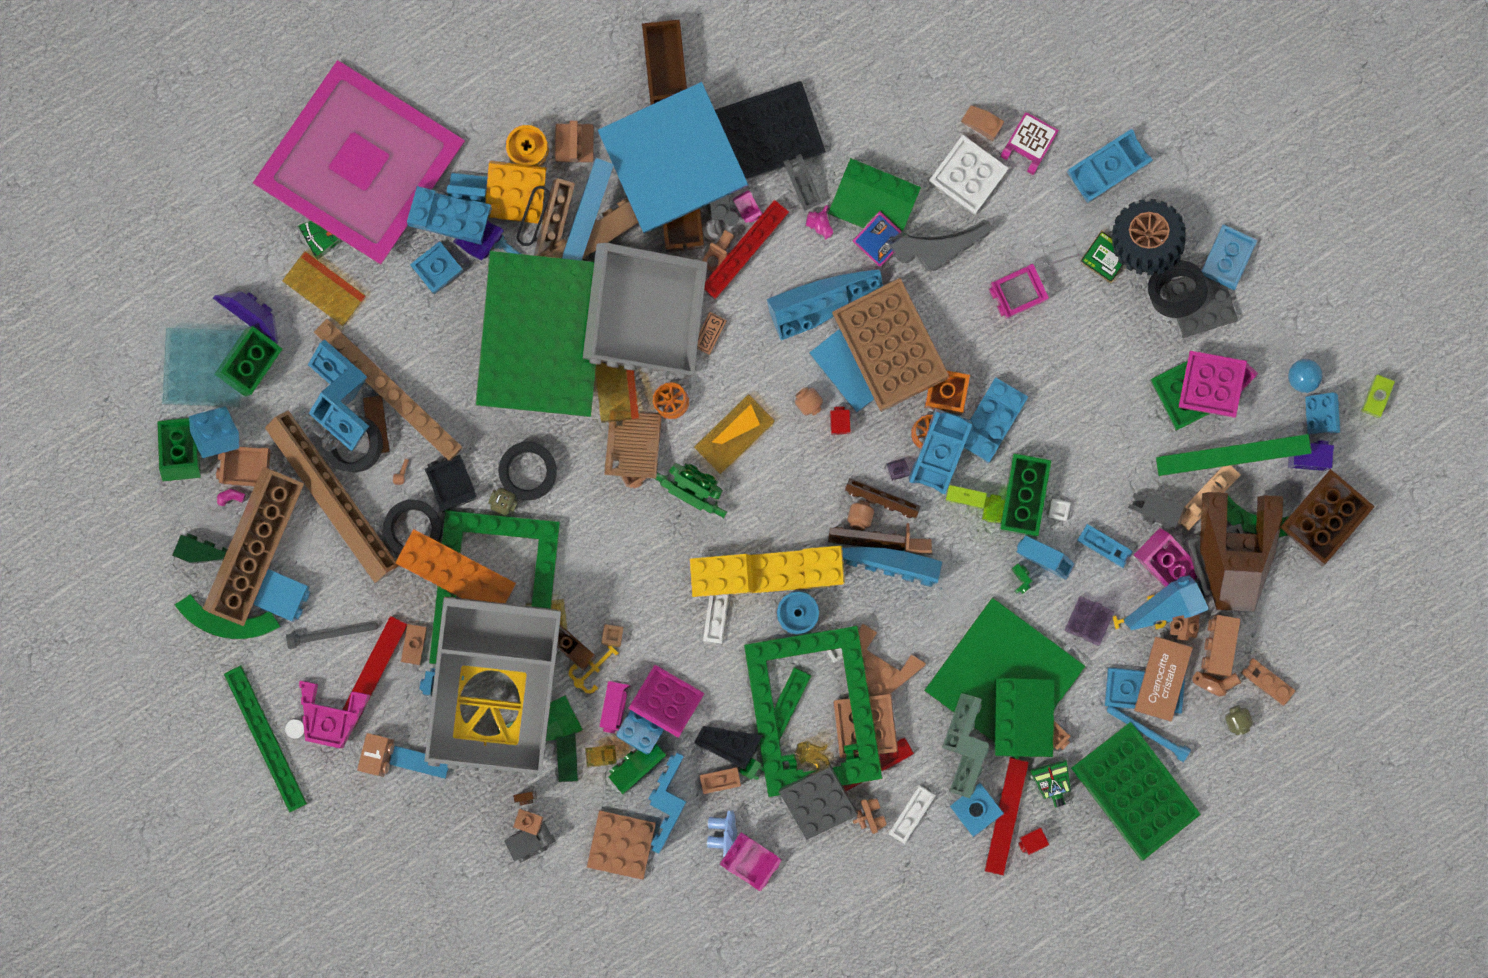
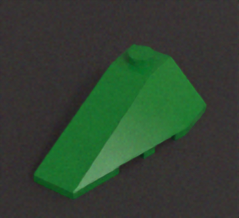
[497,695,583,741]

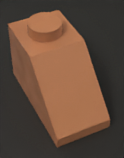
[961,105,1004,141]

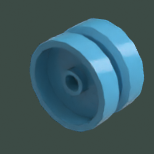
[777,591,819,635]

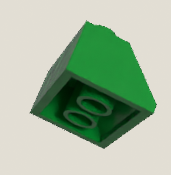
[608,743,667,794]

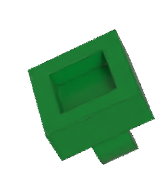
[738,758,764,780]

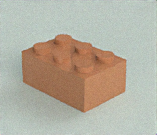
[1201,615,1240,677]

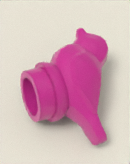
[805,205,833,240]

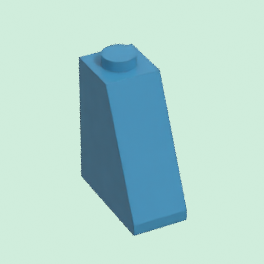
[1016,535,1075,580]

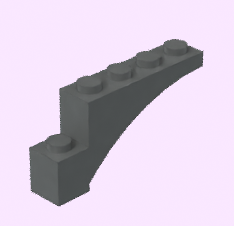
[887,220,993,272]

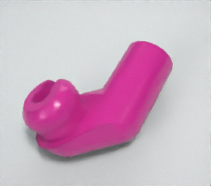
[217,489,246,506]

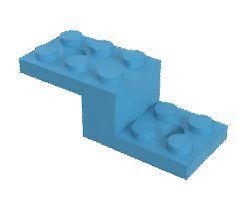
[648,753,687,854]

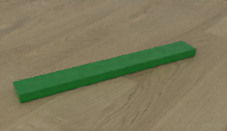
[1156,434,1312,476]
[224,665,307,813]

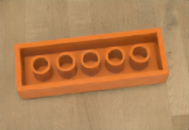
[395,529,516,604]

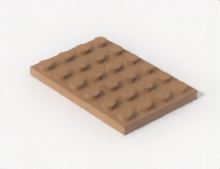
[832,278,950,412]

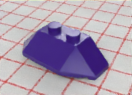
[213,291,278,344]

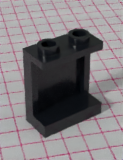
[424,455,478,513]

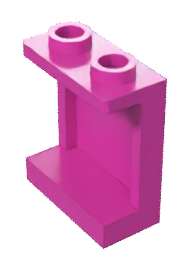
[720,832,782,891]

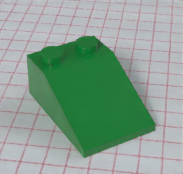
[157,418,201,482]

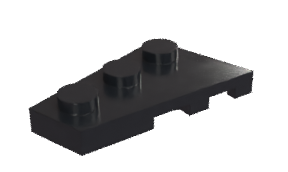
[694,726,763,770]

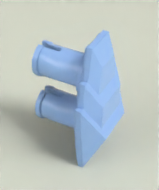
[707,810,737,857]

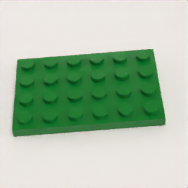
[1071,722,1201,861]

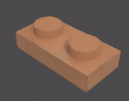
[699,767,741,794]

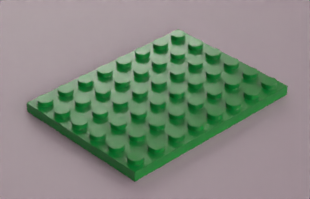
[475,251,596,417]

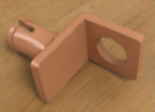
[702,230,735,272]

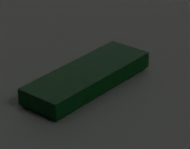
[556,732,578,782]

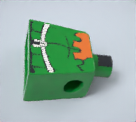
[298,221,341,260]

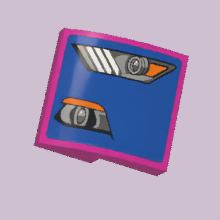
[852,211,901,267]

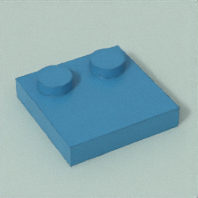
[410,241,464,294]

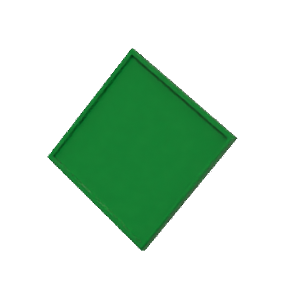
[924,598,1085,759]

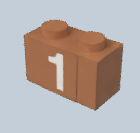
[357,733,395,777]

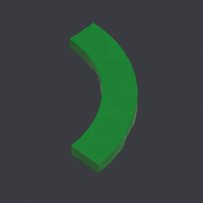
[1227,495,1289,537]
[174,594,281,639]

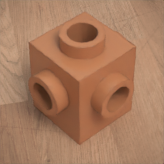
[1170,615,1200,641]

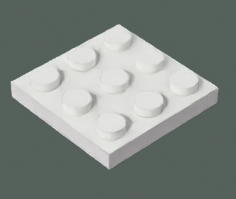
[929,135,1009,215]

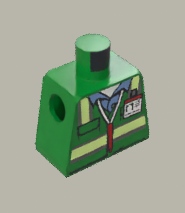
[1030,760,1071,808]

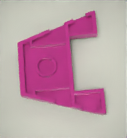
[299,681,370,748]

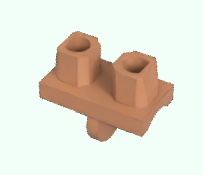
[852,798,887,834]

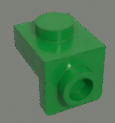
[1011,564,1032,594]

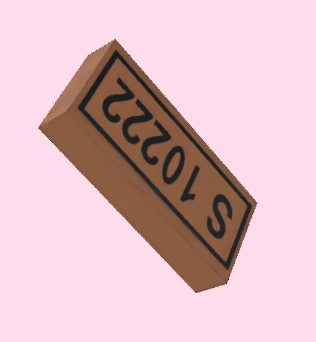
[697,312,727,355]

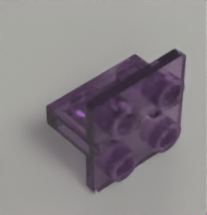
[1064,596,1114,646]

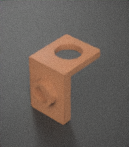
[905,523,932,554]
[513,809,543,835]

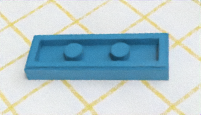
[390,746,449,779]

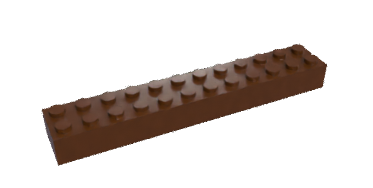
[642,19,704,252]

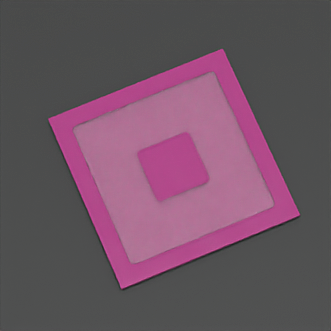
[253,60,465,265]

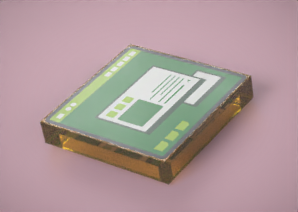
[1080,230,1123,284]

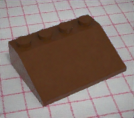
[1280,469,1375,566]

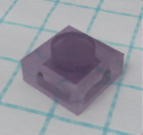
[886,458,910,481]

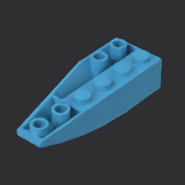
[767,270,883,341]
[842,547,942,587]

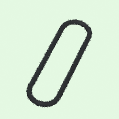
[516,186,550,246]

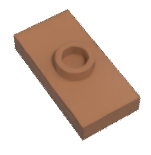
[401,624,427,665]

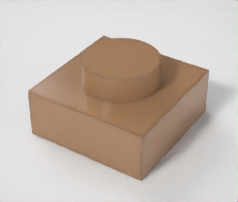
[601,624,624,647]

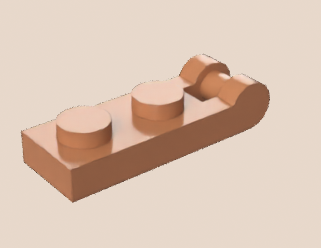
[1241,658,1295,706]

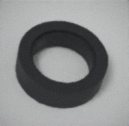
[1148,260,1208,318]
[323,415,383,473]
[498,442,557,500]
[383,499,442,554]

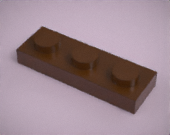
[513,791,537,806]

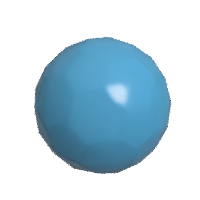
[1288,359,1323,393]

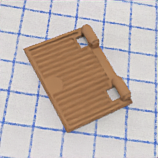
[604,410,662,479]

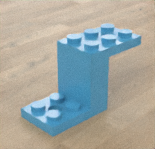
[308,339,369,451]

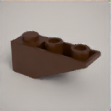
[557,624,597,671]

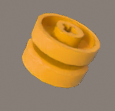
[506,125,549,167]

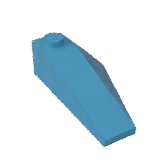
[1124,575,1209,630]

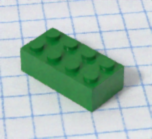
[999,454,1052,537]

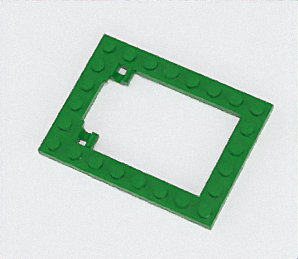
[429,511,560,664]
[744,626,883,797]

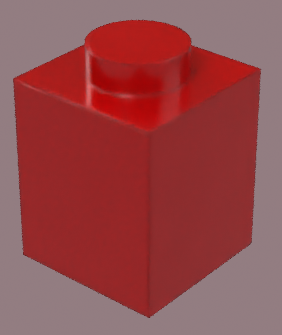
[830,407,851,435]
[1018,827,1049,855]

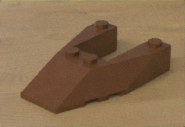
[1200,492,1283,612]

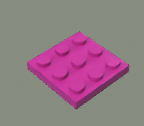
[1179,351,1247,418]
[628,665,705,738]

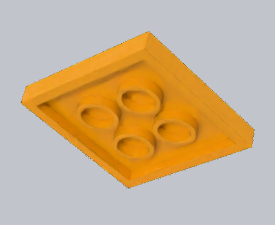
[486,161,547,224]

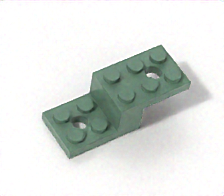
[942,693,989,799]

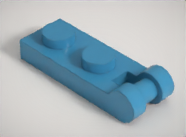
[1077,524,1133,568]

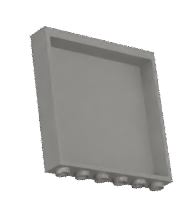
[583,243,707,379]

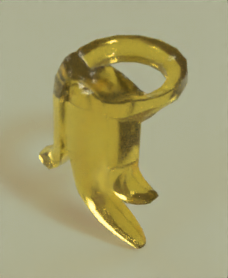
[795,741,830,770]

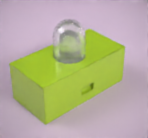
[1361,375,1395,418]
[945,485,987,518]

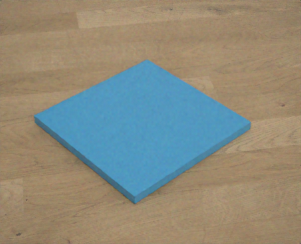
[598,82,749,233]

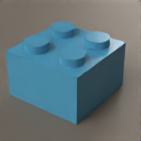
[189,406,239,458]

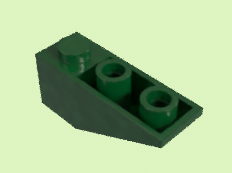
[172,533,228,564]

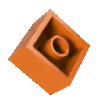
[924,371,970,415]

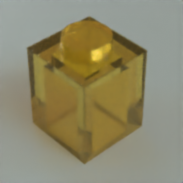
[585,745,617,767]

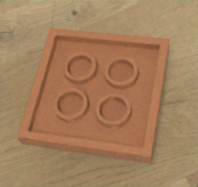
[834,694,898,758]
[587,810,656,880]

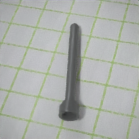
[286,622,379,649]

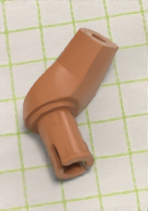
[1192,671,1242,697]

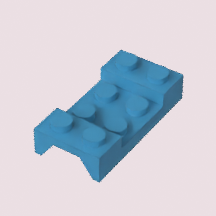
[1067,129,1153,204]
[407,186,492,245]
[964,377,1028,464]
[908,408,973,494]

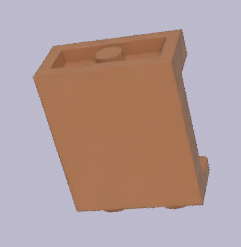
[216,447,271,487]

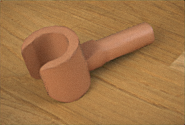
[393,459,409,485]

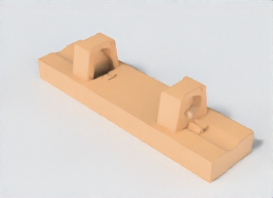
[1181,466,1241,531]

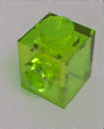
[981,494,1005,524]

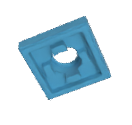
[950,783,1004,837]

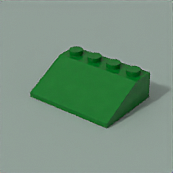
[828,158,921,231]
[995,678,1054,757]

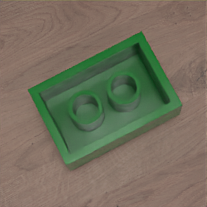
[214,326,283,397]

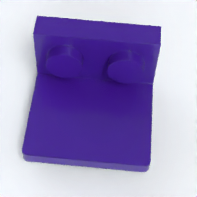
[453,220,504,261]

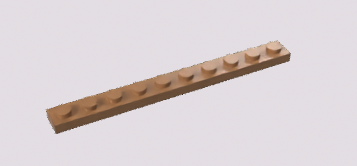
[314,319,463,461]

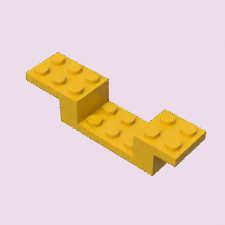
[690,546,845,597]

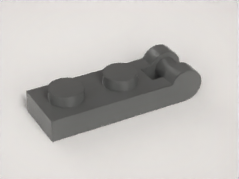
[783,154,822,211]

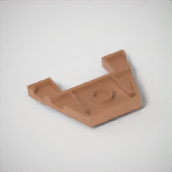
[859,623,926,696]

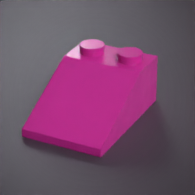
[1133,528,1197,587]

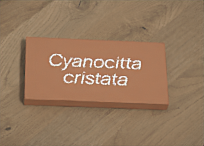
[1134,637,1193,722]

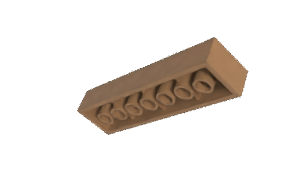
[203,467,304,626]

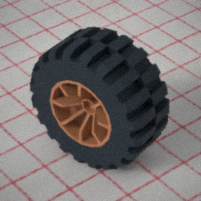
[1112,199,1186,275]

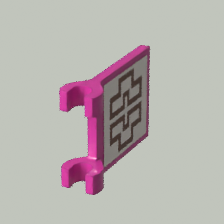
[1000,112,1059,175]

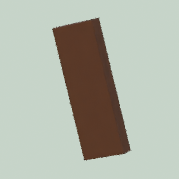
[363,395,390,454]

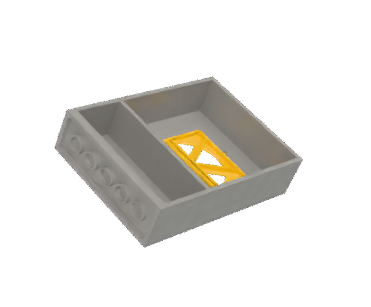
[424,596,561,777]

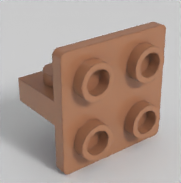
[555,121,594,162]

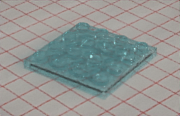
[162,328,243,407]

